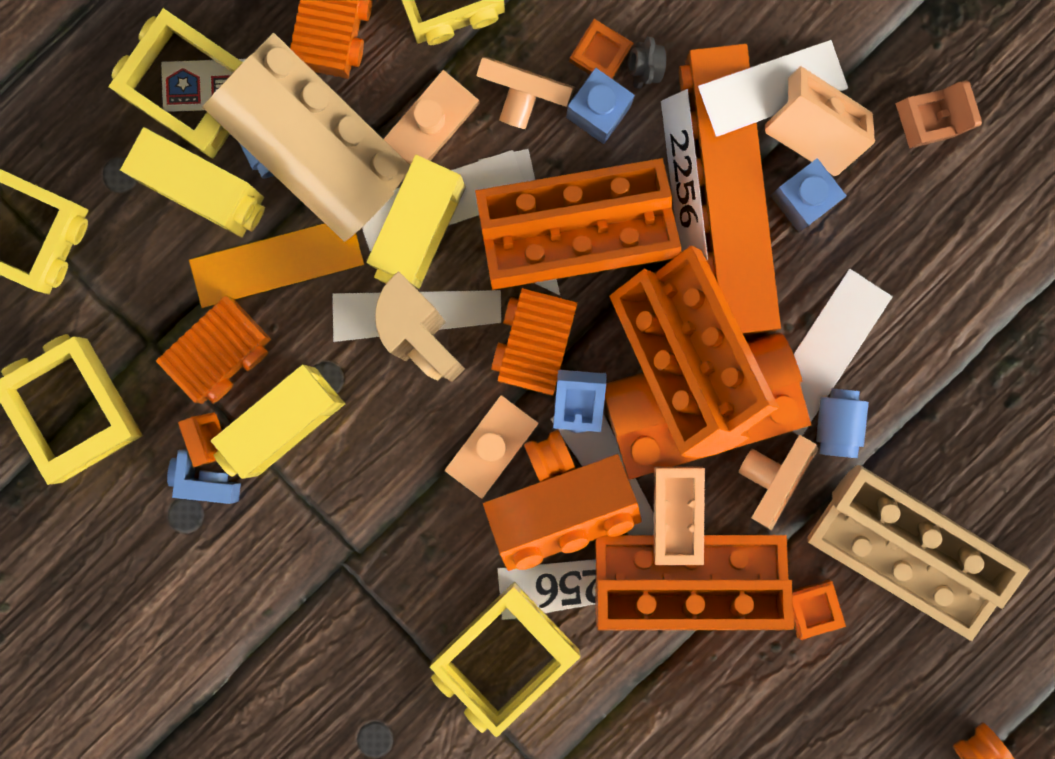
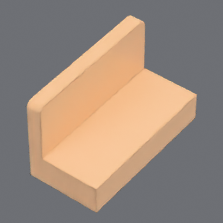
[765,66,875,176]

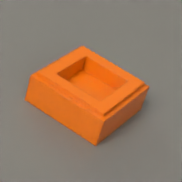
[569,19,634,79]
[178,412,222,468]
[792,580,846,640]

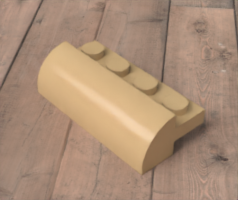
[202,33,410,242]
[375,271,465,382]
[807,465,1030,641]

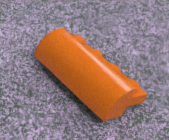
[475,158,681,290]
[609,245,779,458]
[604,332,811,480]
[595,535,794,630]

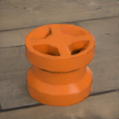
[524,429,576,482]
[953,722,1014,759]

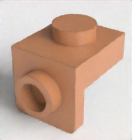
[895,80,982,148]

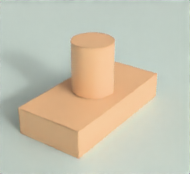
[476,57,575,129]
[384,70,480,165]
[444,395,539,499]
[739,435,818,531]
[654,467,705,565]

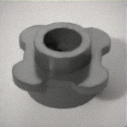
[628,36,666,89]

